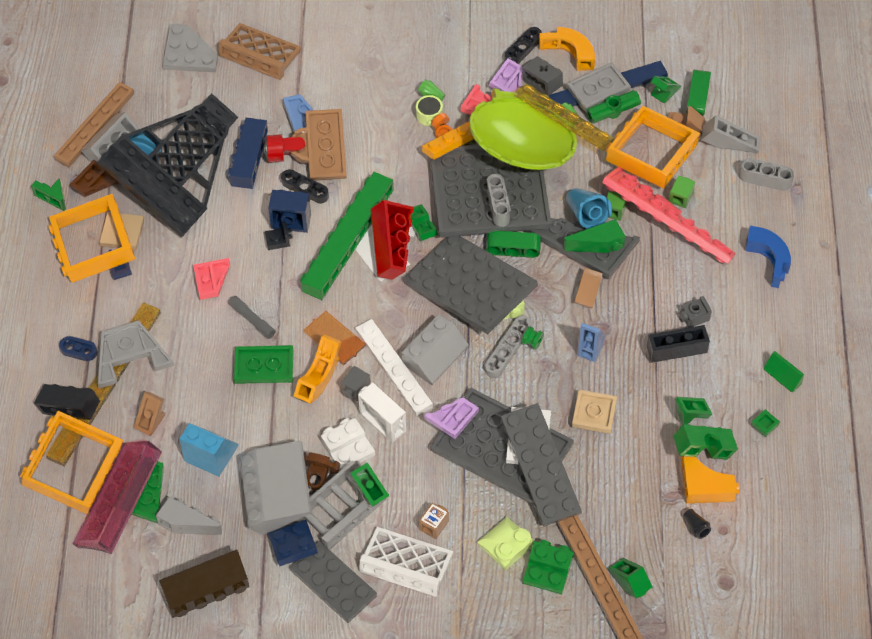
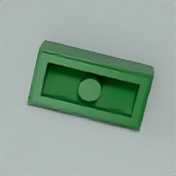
[764,351,804,392]

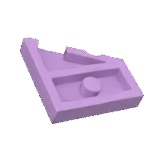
[424,397,479,439]

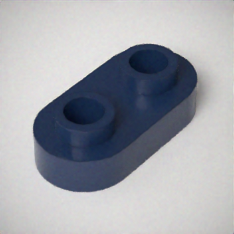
[59,336,98,361]

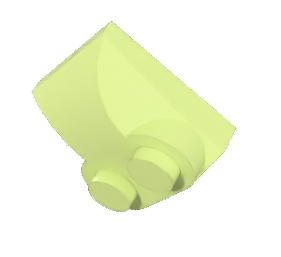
[477,517,534,570]

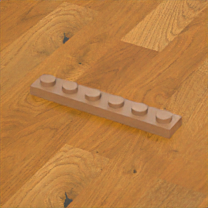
[54,82,135,167]

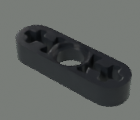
[504,27,542,64]
[281,169,329,203]

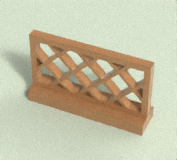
[219,23,301,80]

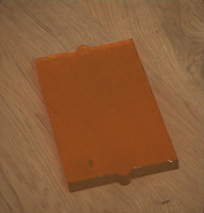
[304,311,366,365]

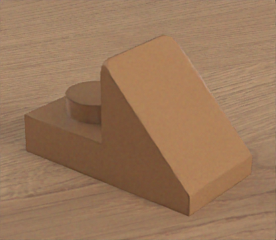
[669,106,705,134]
[134,391,166,436]

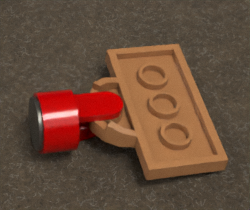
[265,109,347,180]

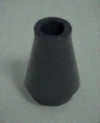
[683,509,711,539]

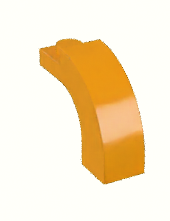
[539,27,595,71]
[294,334,342,404]

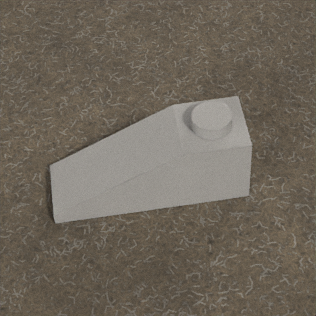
[702,115,760,153]

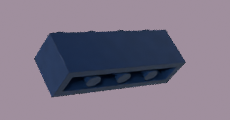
[228,117,268,189]

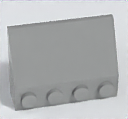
[240,440,312,535]

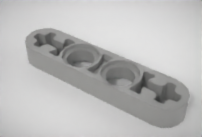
[485,316,532,378]

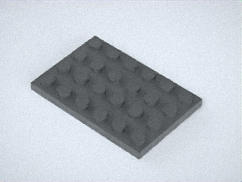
[403,236,538,335]
[431,388,574,505]

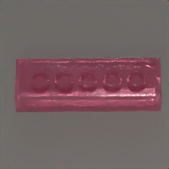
[73,441,162,554]

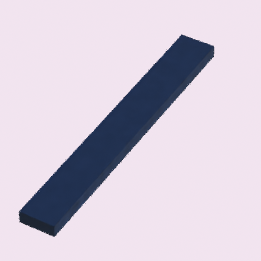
[532,60,668,111]

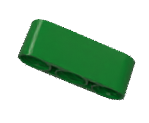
[686,69,711,116]
[486,231,541,258]

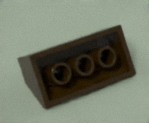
[159,549,249,618]

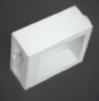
[358,383,406,443]

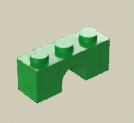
[673,424,738,460]

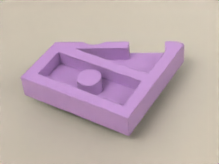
[489,58,522,92]

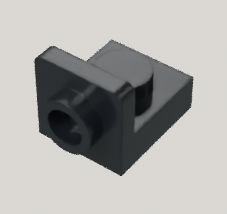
[265,222,293,250]

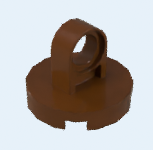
[304,452,341,490]

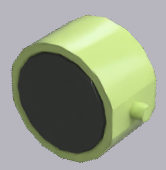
[416,96,443,126]

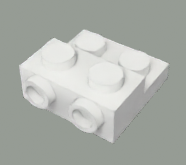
[321,418,375,468]

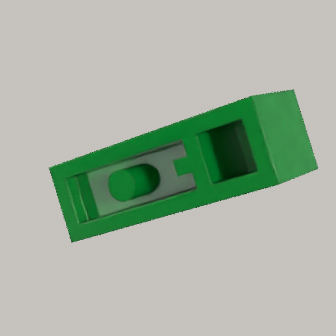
[564,219,625,253]

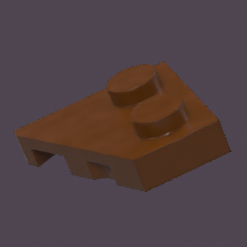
[70,160,119,197]

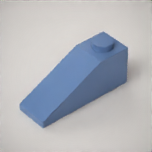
[578,323,605,362]

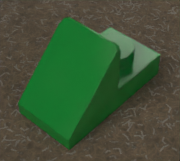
[651,76,681,103]
[31,178,66,211]
[675,397,712,425]

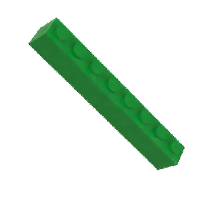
[300,172,394,301]

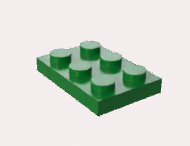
[234,345,294,384]

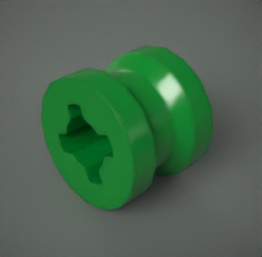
[522,326,544,350]

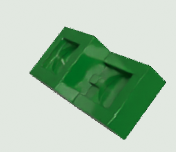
[411,204,438,241]

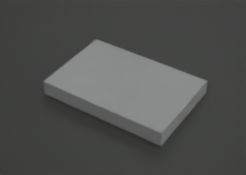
[566,62,631,112]

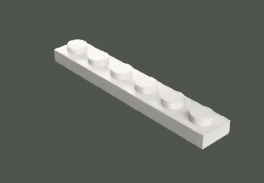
[355,319,433,416]

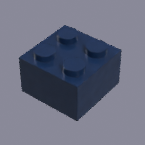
[268,190,311,233]

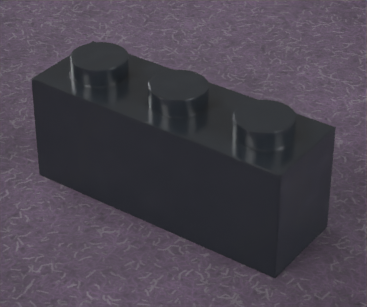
[646,325,710,363]
[34,384,100,420]

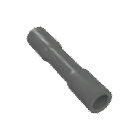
[229,296,276,339]

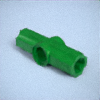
[586,90,641,124]

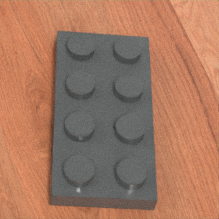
[290,541,377,623]

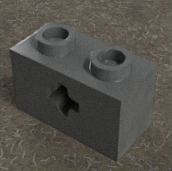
[522,56,563,96]

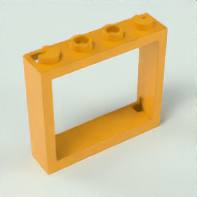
[605,106,700,189]
[48,194,136,283]
[20,411,123,515]

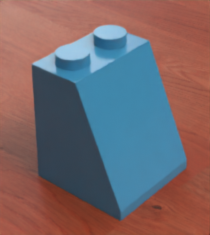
[179,423,239,477]

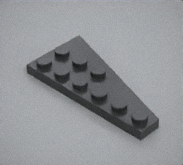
[524,218,640,279]

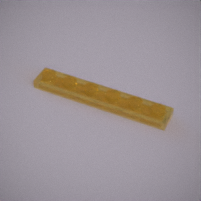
[515,83,614,151]

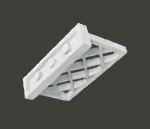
[359,527,453,597]

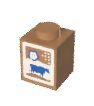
[419,503,449,539]

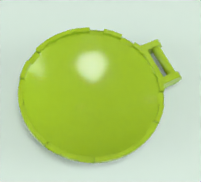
[469,88,577,170]

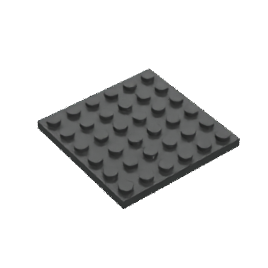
[431,144,552,237]

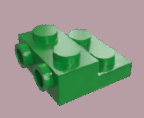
[523,540,574,595]

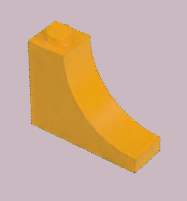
[681,456,739,504]

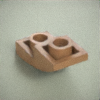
[574,268,603,308]

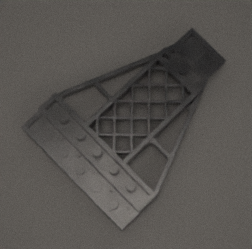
[97,93,239,237]

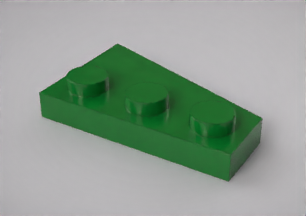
[120,457,164,524]

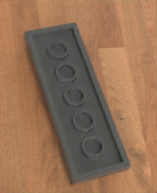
[501,403,582,527]

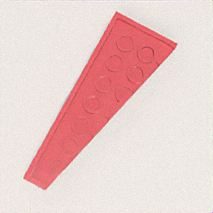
[602,167,736,264]

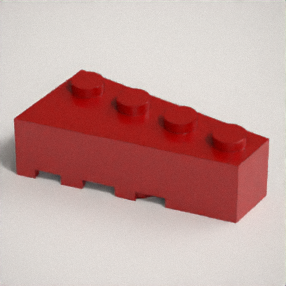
[371,200,414,280]

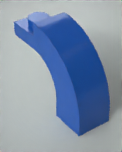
[746,226,791,288]

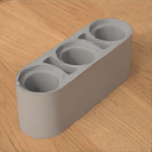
[739,158,794,191]
[487,174,510,227]

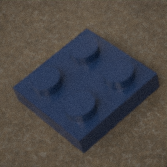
[268,520,318,567]

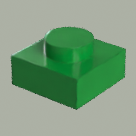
[751,409,780,437]

